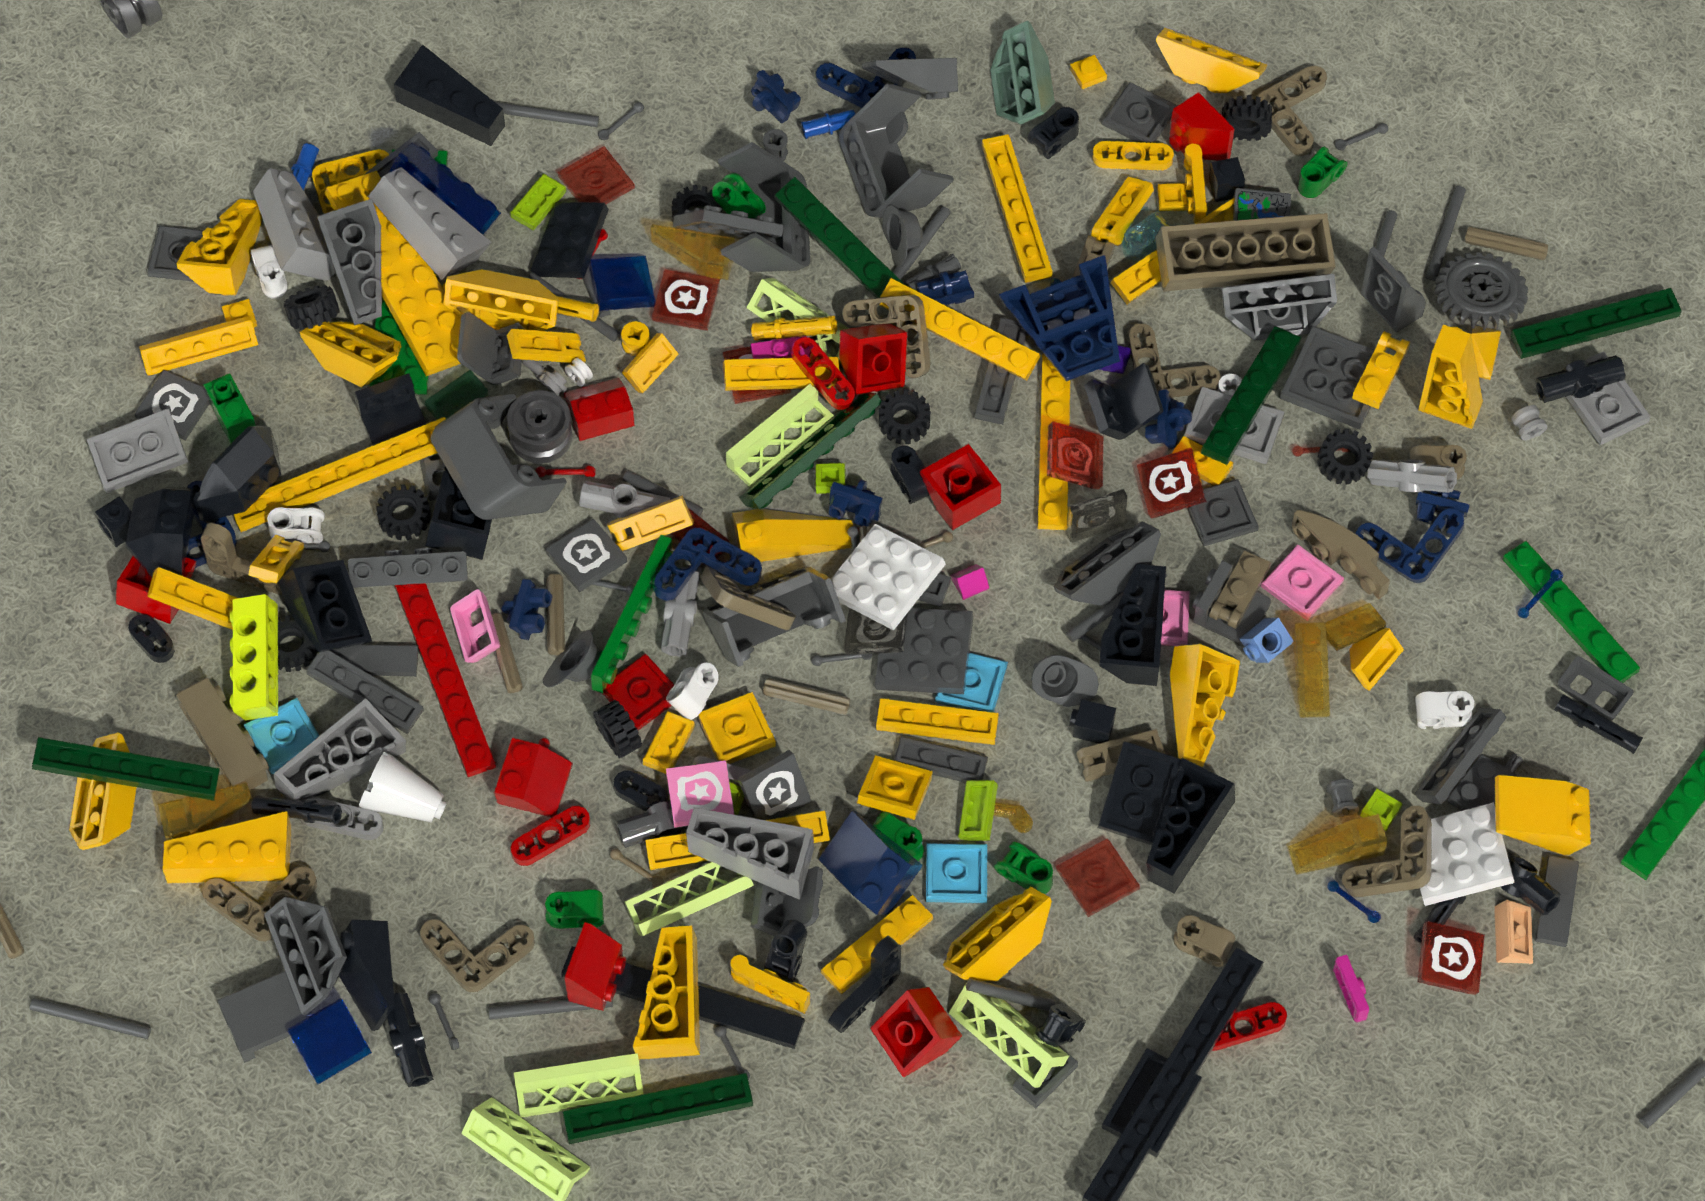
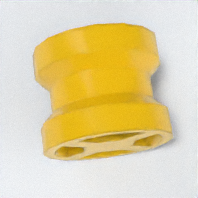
[621,321,650,356]

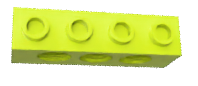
[230,594,278,721]

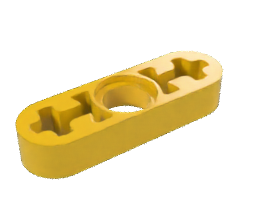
[1092,141,1174,170]

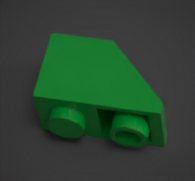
[204,373,256,444]

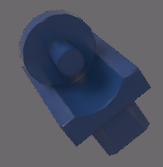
[751,70,801,124]
[917,270,974,305]
[1145,389,1192,449]
[829,479,883,527]
[1415,490,1470,528]
[501,579,553,640]

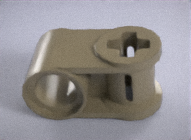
[1410,445,1467,480]
[1173,915,1236,967]

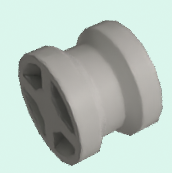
[1511,405,1547,441]

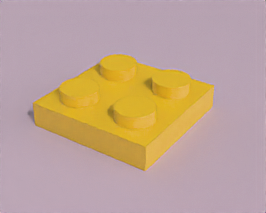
[698,692,776,764]
[857,755,933,820]

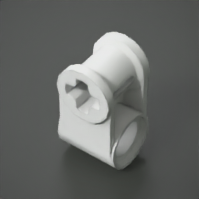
[250,245,287,298]
[267,507,325,544]
[666,662,719,720]
[1415,691,1474,729]

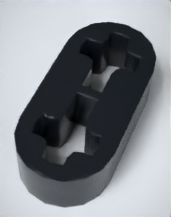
[128,614,175,663]
[613,770,667,812]

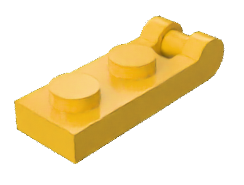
[1183,144,1207,223]
[1091,176,1154,246]
[507,329,586,365]
[1352,331,1410,409]
[607,495,694,551]
[249,535,304,584]
[730,955,810,1014]

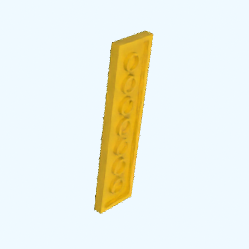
[325,171,461,376]

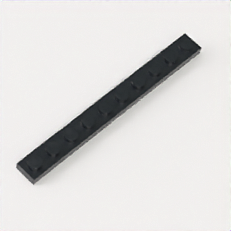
[1082,947,1264,1201]

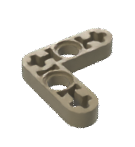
[1258,66,1327,156]
[843,295,930,378]
[1128,323,1220,398]
[201,523,286,595]
[700,565,796,630]
[1342,806,1432,897]
[202,867,317,942]
[420,919,535,992]

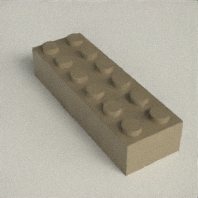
[1155,213,1336,291]

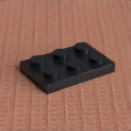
[530,202,609,278]
[1097,741,1181,845]
[1102,1048,1202,1158]

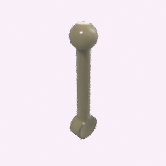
[918,531,953,548]
[610,848,664,888]

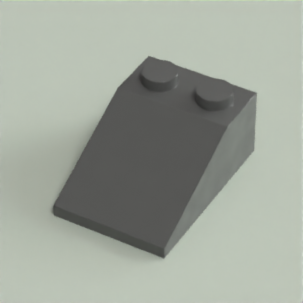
[862,58,958,100]
[1361,247,1426,333]

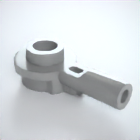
[523,360,567,395]

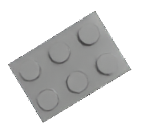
[1566,351,1651,445]
[1184,387,1284,464]
[87,409,188,493]

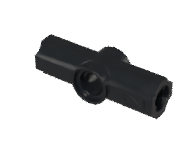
[1535,355,1626,403]
[1500,850,1561,915]
[387,992,434,1087]

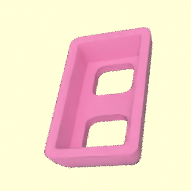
[450,589,500,663]

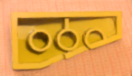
[732,509,853,562]

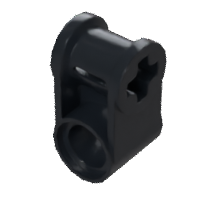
[1027,107,1079,159]
[890,445,929,504]
[764,919,807,982]
[1035,1002,1086,1047]

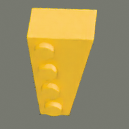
[1418,324,1483,429]

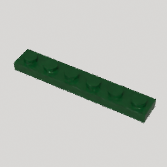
[775,177,905,298]
[1511,288,1682,359]
[1201,326,1301,465]
[739,392,882,509]
[32,737,220,801]
[562,1073,753,1144]

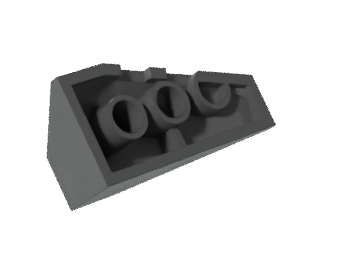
[317,198,382,325]

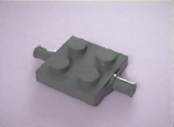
[1448,753,1523,811]

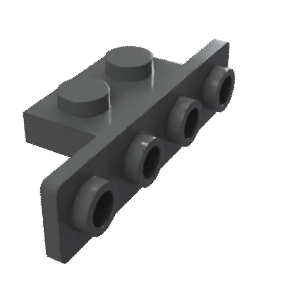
[348,548,468,588]

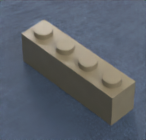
[176,677,269,798]

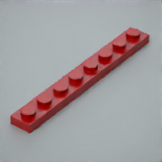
[394,583,496,777]

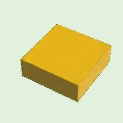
[1157,183,1187,211]

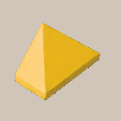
[1471,325,1501,380]
[1349,628,1404,691]

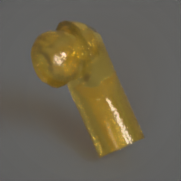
[993,802,1033,833]

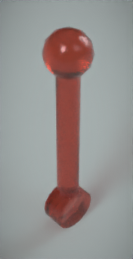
[1292,445,1350,457]

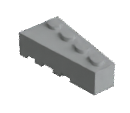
[368,167,492,280]
[253,168,336,281]
[274,698,406,801]
[686,807,814,900]

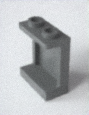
[218,971,315,1063]

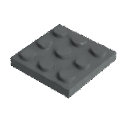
[673,206,783,240]
[1280,326,1374,430]
[875,608,974,694]

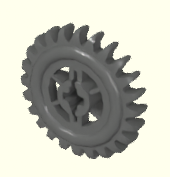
[1435,252,1528,331]

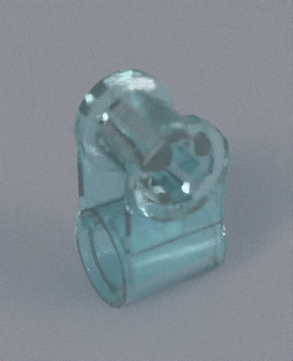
[1123,212,1171,262]

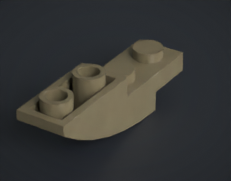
[1292,510,1390,600]

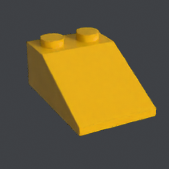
[1495,775,1591,855]

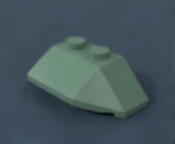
[990,20,1055,125]

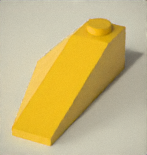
[176,199,263,295]
[1170,644,1240,767]

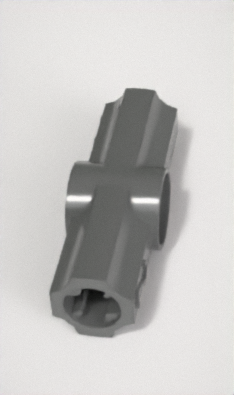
[617,802,688,848]

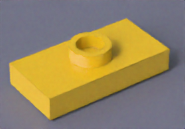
[622,333,679,393]
[1169,436,1234,486]
[642,711,695,774]

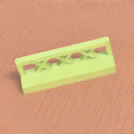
[747,278,849,366]
[726,384,834,487]
[624,862,754,936]
[949,983,1069,1088]
[514,1053,644,1118]
[461,1097,590,1201]

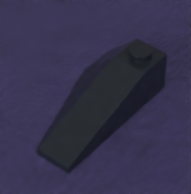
[1099,564,1166,686]

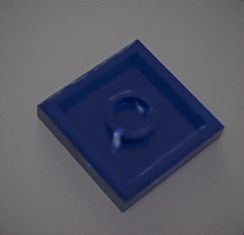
[589,256,656,311]
[287,998,372,1084]

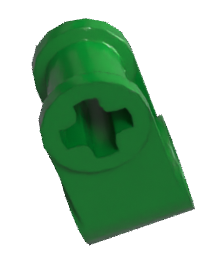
[1298,146,1348,198]
[712,173,766,219]
[872,811,924,861]
[994,842,1053,894]
[545,889,604,929]

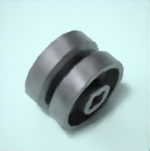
[99,0,163,38]
[507,390,573,464]

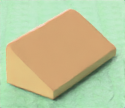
[1494,900,1533,964]

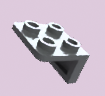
[457,312,525,385]
[1192,560,1271,646]
[750,866,823,936]

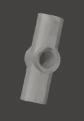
[1368,459,1457,493]
[579,481,671,518]
[661,567,699,657]

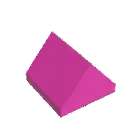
[950,564,989,600]

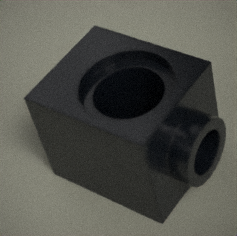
[95,496,132,547]

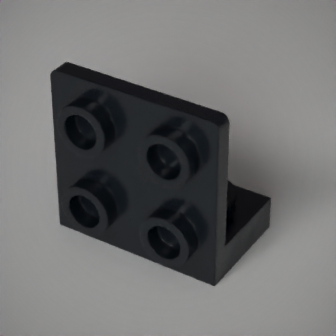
[1084,363,1164,440]
[355,373,426,446]

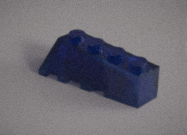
[389,142,501,236]

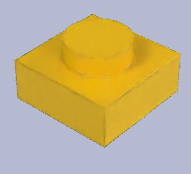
[1070,55,1107,89]
[222,299,257,327]

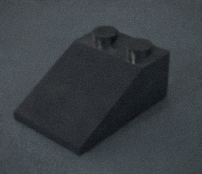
[425,466,492,560]
[278,560,372,652]
[339,919,395,1031]

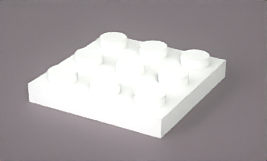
[831,524,946,630]
[1410,803,1515,906]

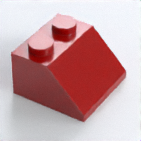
[1169,92,1235,161]
[839,323,907,394]
[563,377,635,441]
[920,444,1001,530]
[116,556,196,624]
[494,738,573,818]
[564,922,626,1011]
[870,987,962,1077]

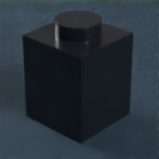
[1209,157,1245,202]
[1069,699,1116,744]

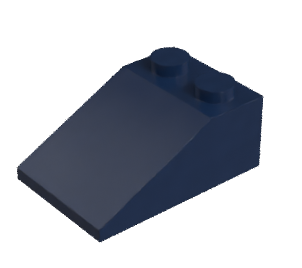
[818,810,923,915]

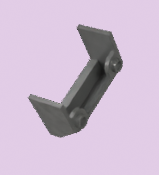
[839,83,954,218]
[718,142,810,272]
[430,394,567,520]
[703,567,846,667]

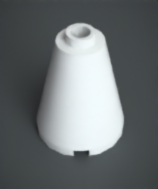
[359,752,447,823]

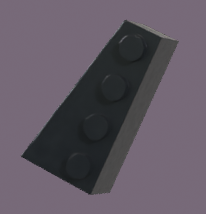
[394,44,505,146]
[1146,758,1235,893]

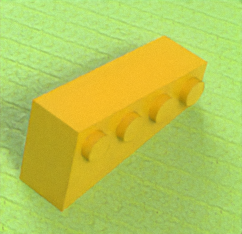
[163,811,291,883]
[633,925,700,1060]

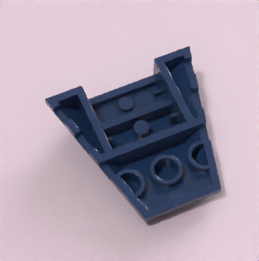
[999,255,1120,381]

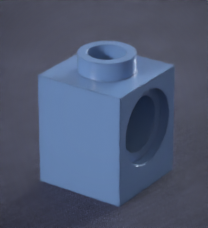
[1240,618,1294,663]

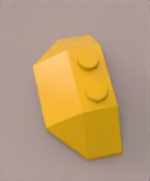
[1156,28,1267,93]
[444,269,559,331]
[300,321,401,388]
[69,732,137,850]
[943,887,1052,981]

